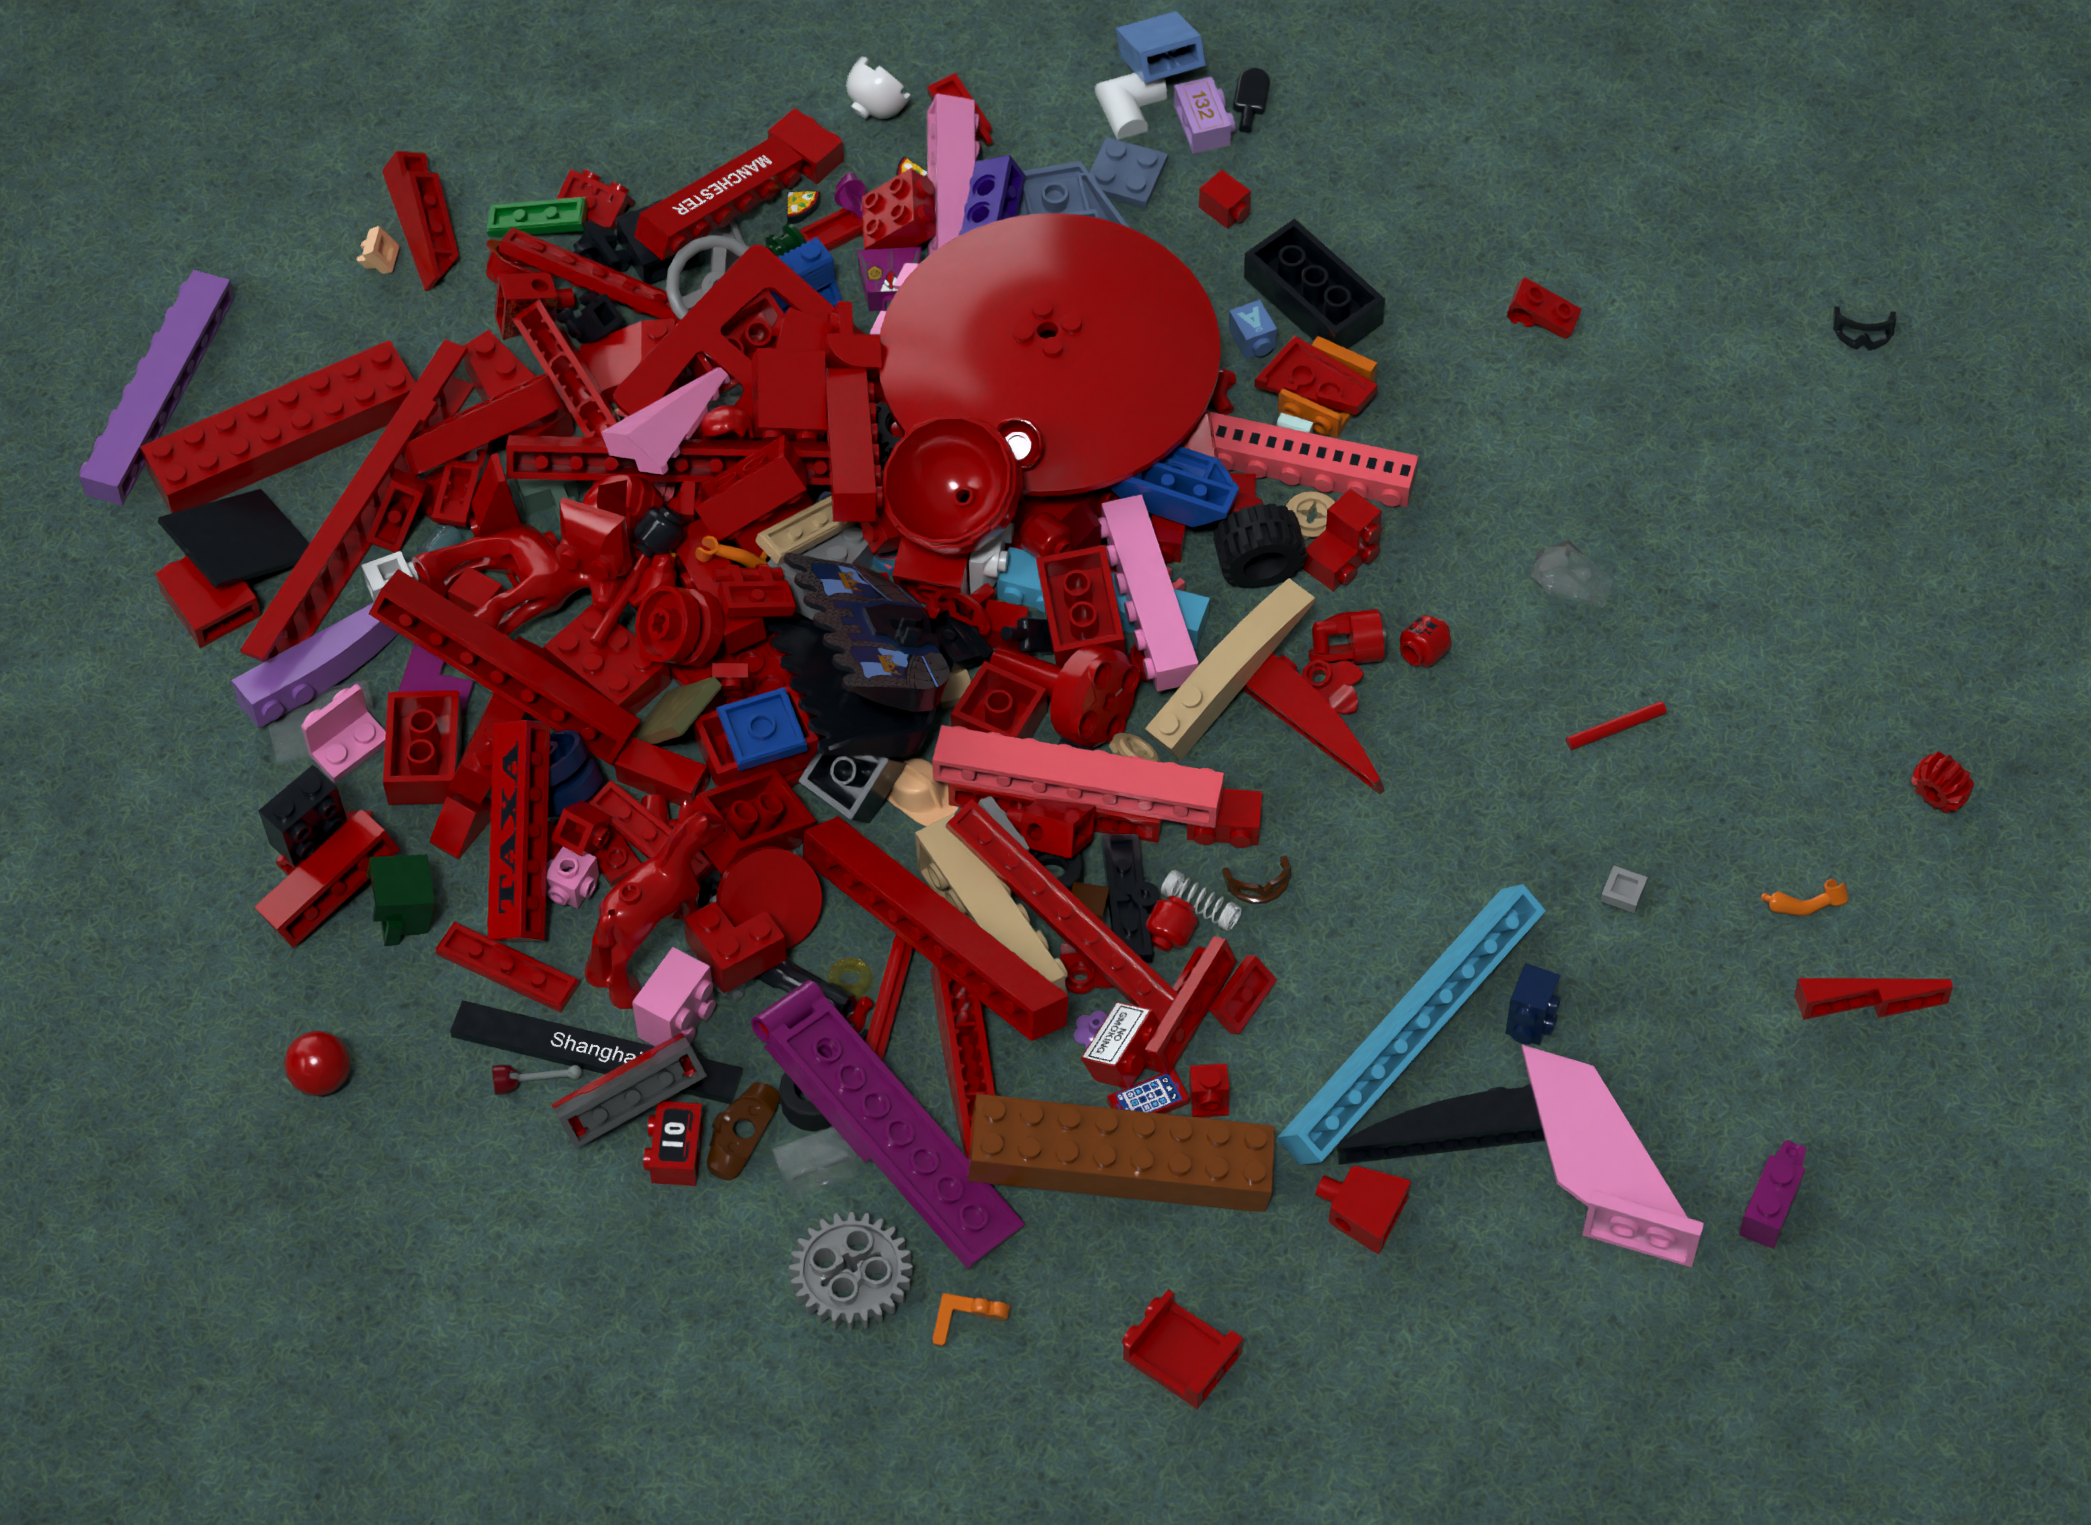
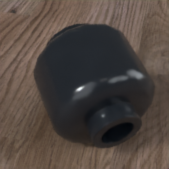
[633,505,685,558]

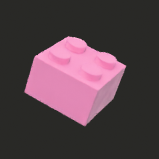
[632,947,716,1047]

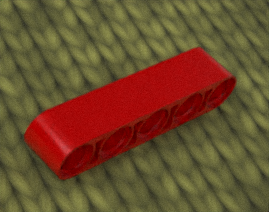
[401,373,563,476]

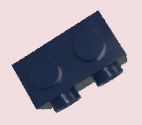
[1505,963,1561,1046]

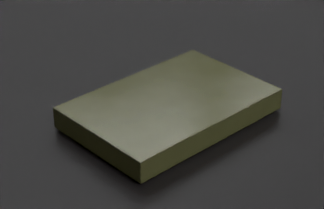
[632,676,722,745]

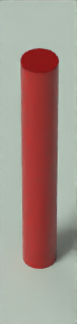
[1566,701,1667,751]

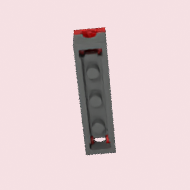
[551,1032,707,1149]

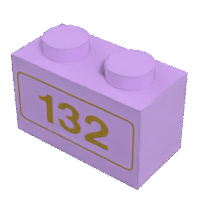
[1174,77,1235,154]

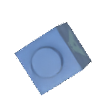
[1229,300,1277,359]

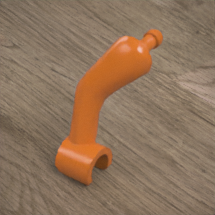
[695,536,768,568]
[1761,879,1848,916]

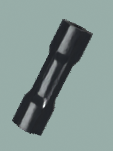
[755,957,857,1021]

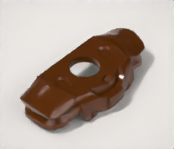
[707,1082,780,1181]

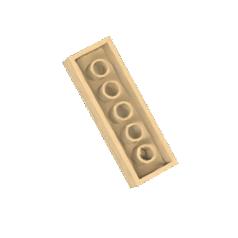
[915,813,1068,995]

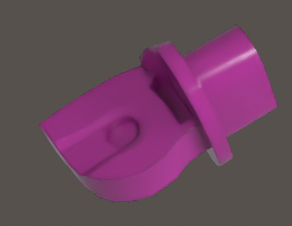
[834,173,866,219]

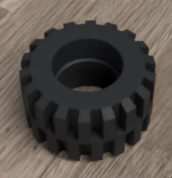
[1213,503,1307,589]

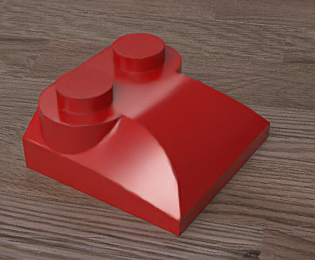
[555,497,632,580]

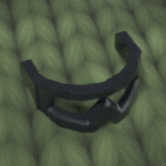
[1833,306,1896,351]

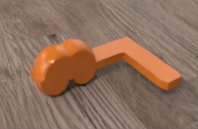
[932,1293,1011,1346]

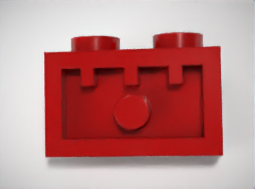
[556,169,636,232]

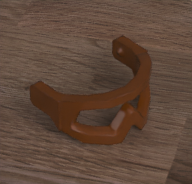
[1222,856,1291,904]

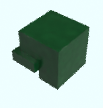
[366,854,435,946]

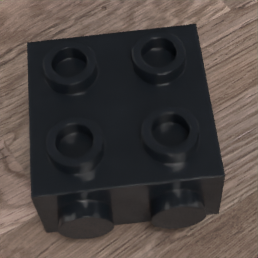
[615,199,705,284]
[258,765,348,866]

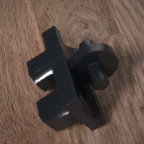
[573,220,631,273]

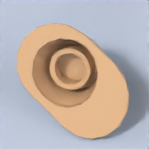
[886,758,959,826]

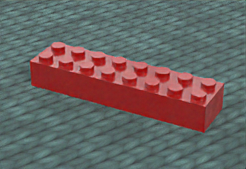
[140,340,415,514]

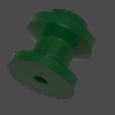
[765,223,806,257]

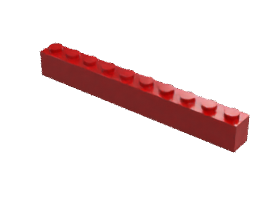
[506,435,830,485]
[803,816,1069,1042]

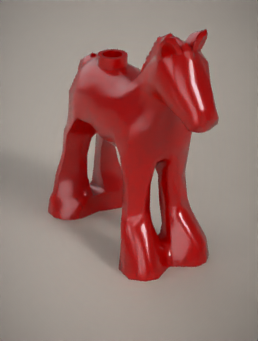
[412,523,634,637]
[584,800,726,1009]

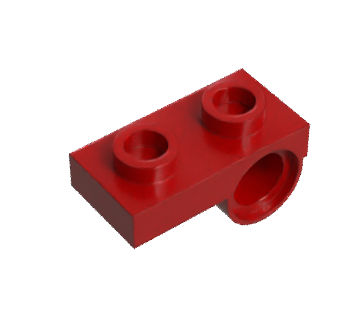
[1507,277,1582,339]

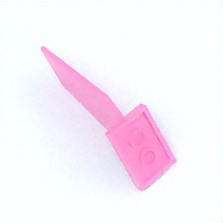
[1521,1045,1704,1268]

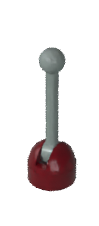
[492,1065,582,1095]

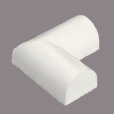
[1095,73,1167,140]

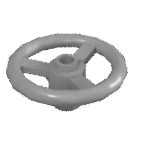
[666,235,750,320]

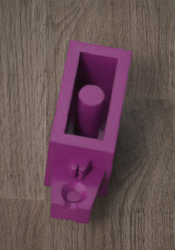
[1739,1140,1806,1249]

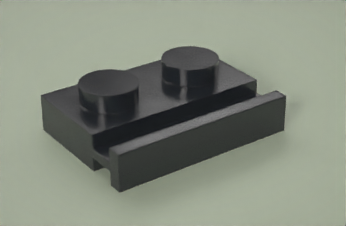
[926,603,994,672]

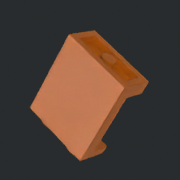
[1278,336,1377,439]

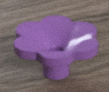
[1074,1011,1107,1049]

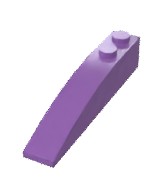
[231,603,399,728]

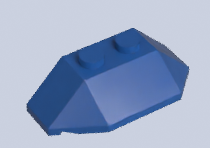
[1108,446,1239,527]

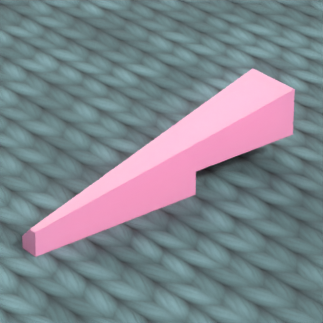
[601,367,730,475]

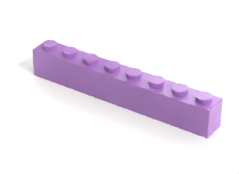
[79,270,235,506]

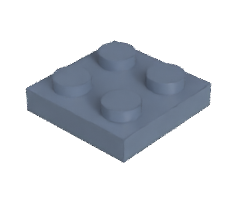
[1090,137,1168,209]

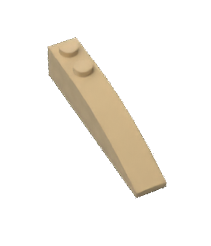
[1145,578,1316,761]

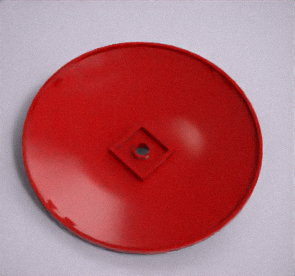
[878,213,1221,496]

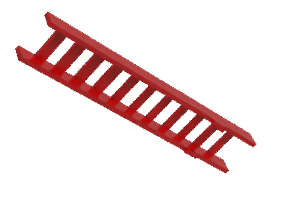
[240,339,475,662]

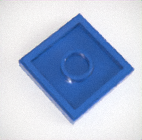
[716,687,807,771]

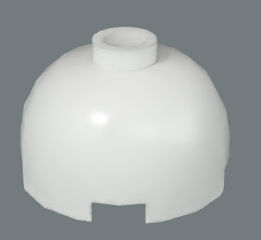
[846,56,912,119]

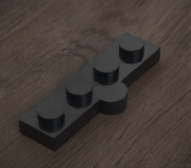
[1101,834,1160,963]

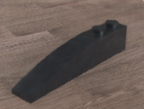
[1338,1083,1546,1165]

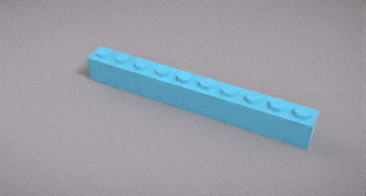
[1277,884,1546,1165]

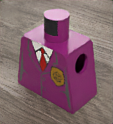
[857,247,921,311]

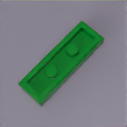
[486,197,588,237]

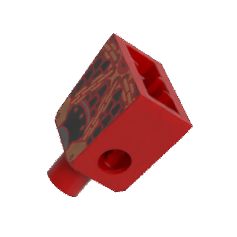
[494,272,575,340]

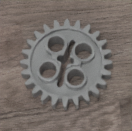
[789,1212,913,1331]

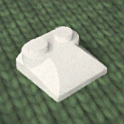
[969,522,1014,594]

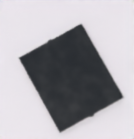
[158,488,310,589]

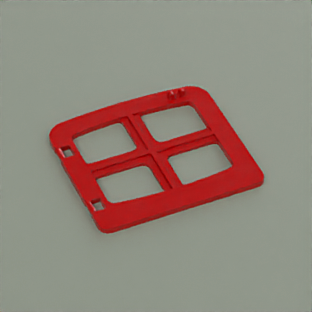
[613,244,885,493]

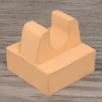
[357,226,400,274]

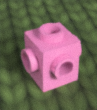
[546,847,599,909]

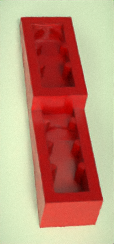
[431,439,495,527]
[1795,978,1953,1020]

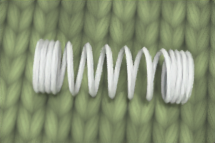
[1161,870,1242,931]

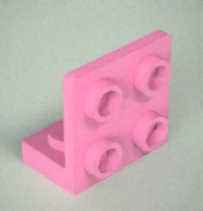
[301,684,386,783]

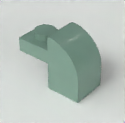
[515,479,579,524]

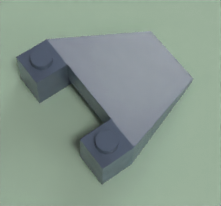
[1017,161,1130,228]

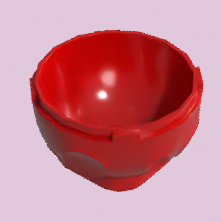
[882,415,1023,555]

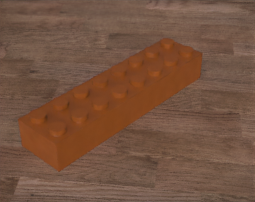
[967,1094,1275,1212]

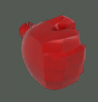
[583,475,663,543]

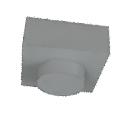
[1601,866,1648,913]

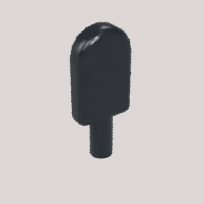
[1233,68,1270,133]
[1000,617,1053,655]

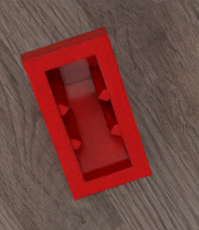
[429,794,491,860]

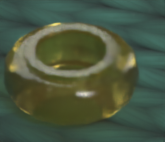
[827,957,872,999]

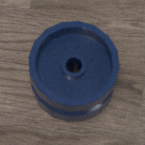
[548,730,603,817]

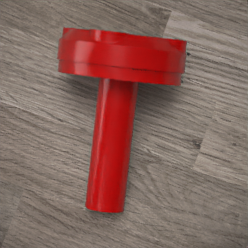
[990,644,1140,748]

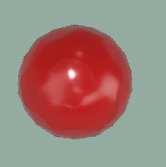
[284,1030,351,1096]

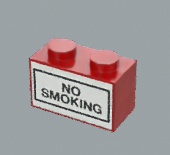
[1081,1002,1160,1089]

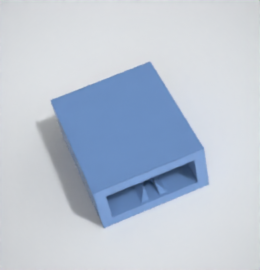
[1116,11,1206,83]

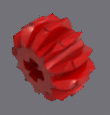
[1911,751,1975,813]

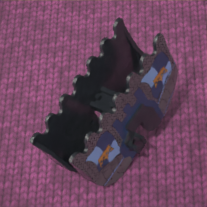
[762,552,949,757]

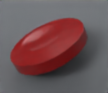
[716,846,822,950]

